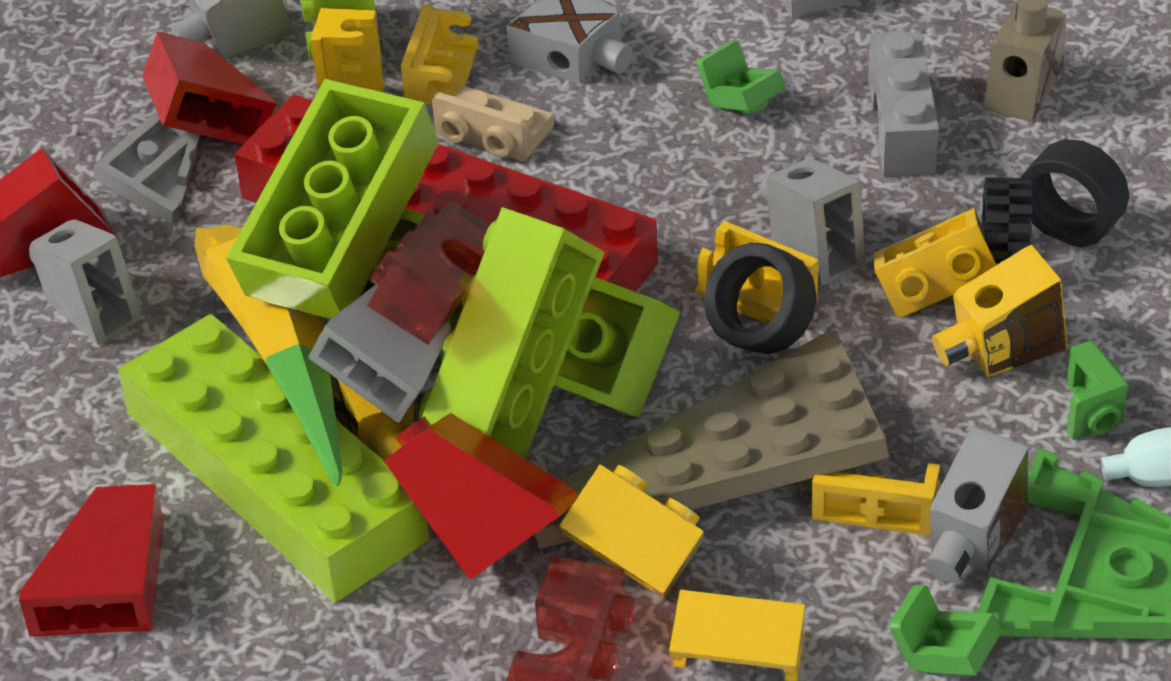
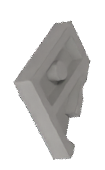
[94,111,201,223]

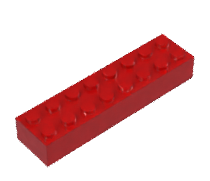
[234,94,658,292]

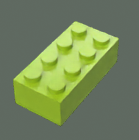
[226,79,439,319]
[419,207,604,459]

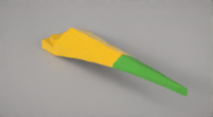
[194,225,343,487]

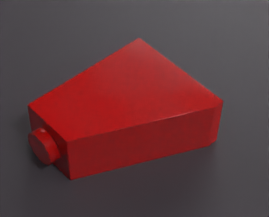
[142,31,276,145]
[0,148,118,277]
[384,413,578,579]
[19,484,164,636]

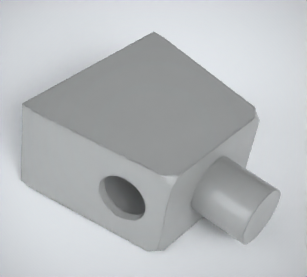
[171,0,294,59]
[760,159,866,286]
[29,219,143,345]
[308,280,451,423]

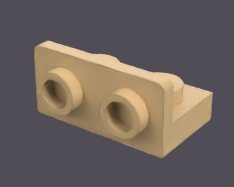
[432,86,554,162]

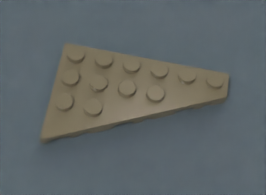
[535,330,889,549]

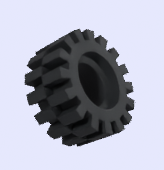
[981,177,1032,265]

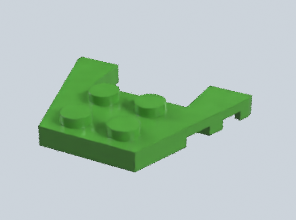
[977,448,1171,639]

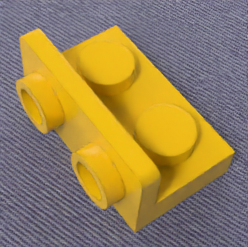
[874,208,997,318]

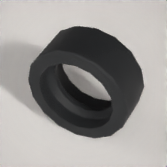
[1021,139,1130,247]
[703,242,817,354]

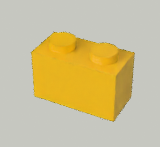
[559,464,704,599]

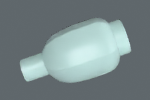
[1101,427,1171,487]

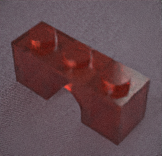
[367,201,490,345]
[505,556,634,681]

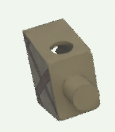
[984,0,1066,123]

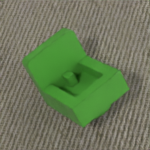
[697,41,786,114]
[1066,340,1128,440]
[890,585,1002,676]

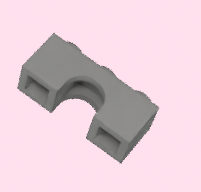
[868,31,939,177]

